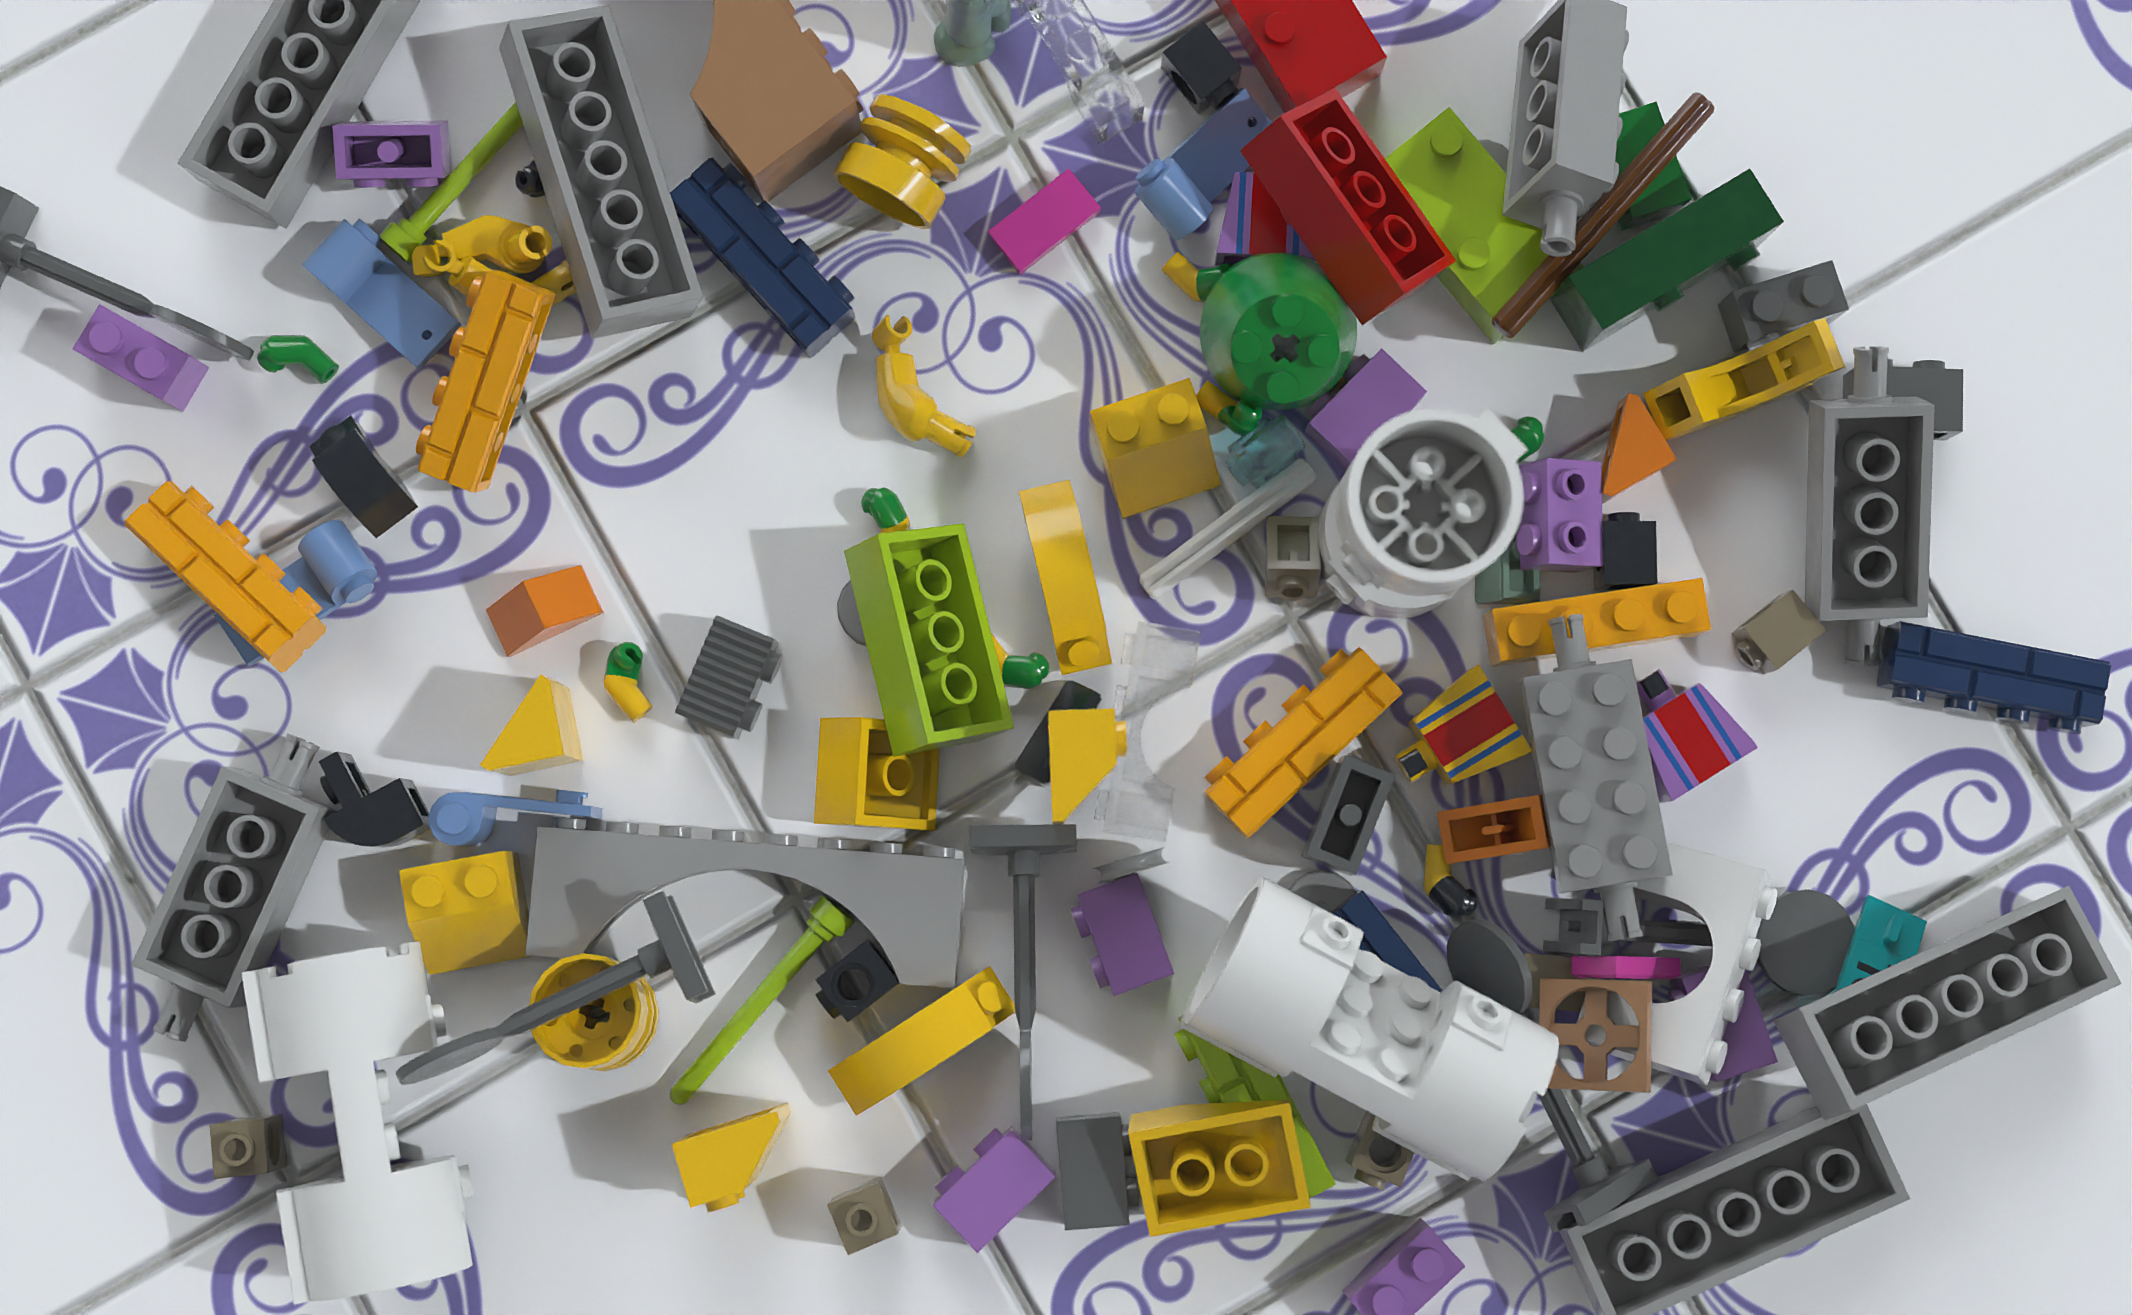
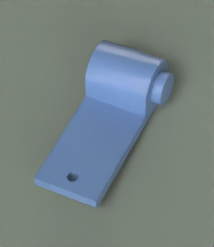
[1134,88,1272,241]
[302,218,462,370]
[214,520,378,667]
[429,790,603,847]

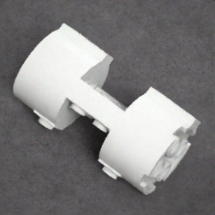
[1318,407,1528,619]
[1179,877,1559,1181]
[242,941,473,1305]

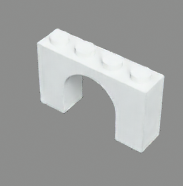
[1577,842,1777,1086]

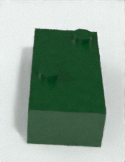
[1550,168,1784,352]

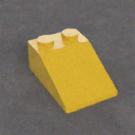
[1128,1100,1311,1237]

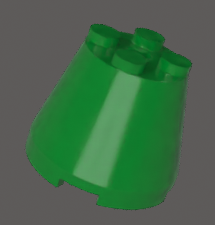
[1200,252,1357,410]

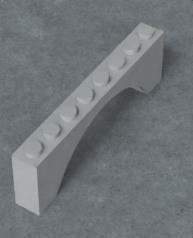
[526,817,966,988]

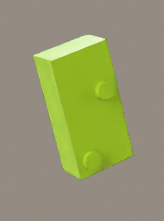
[1385,107,1584,345]
[844,523,1014,757]

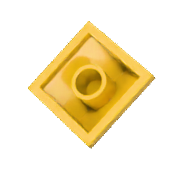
[480,674,584,776]

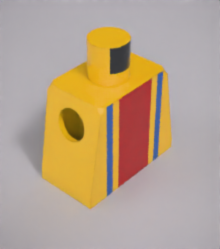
[1394,664,1532,785]

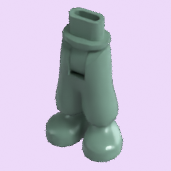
[933,0,1012,67]

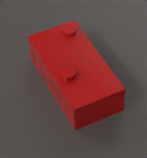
[1215,0,1387,113]
[1240,88,1456,326]

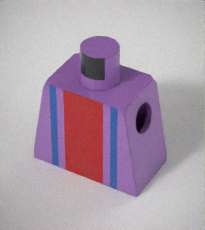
[1215,172,1316,265]
[1636,669,1758,803]

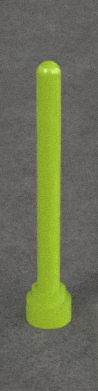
[379,101,523,265]
[669,894,855,1105]

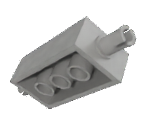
[1502,0,1629,256]
[1805,346,1935,667]
[1520,614,1673,941]
[131,733,337,1042]

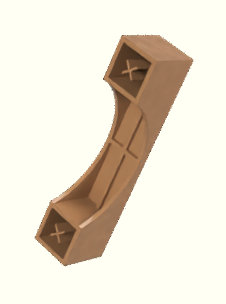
[690,0,864,202]

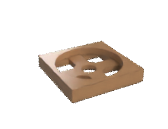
[1539,978,1652,1093]

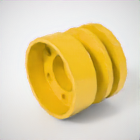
[833,94,972,229]
[529,953,659,1072]

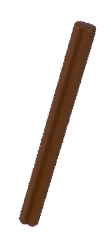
[1491,92,1715,339]

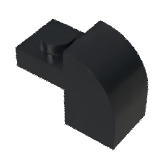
[309,415,418,539]
[318,751,430,848]

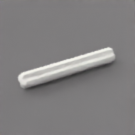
[1139,458,1317,599]

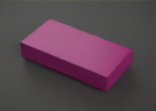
[988,168,1101,275]
[1572,956,1681,979]

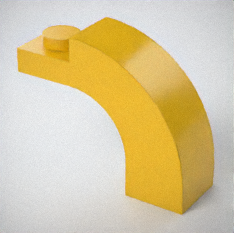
[1643,318,1846,441]
[1019,479,1113,676]
[828,966,1015,1116]

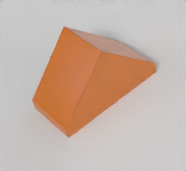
[1601,393,1677,504]
[486,565,604,657]
[1437,794,1551,864]

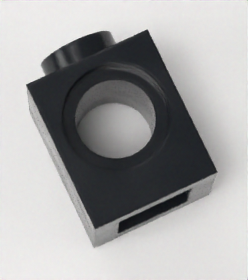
[1161,21,1242,114]
[1594,512,1658,590]
[815,940,900,1023]

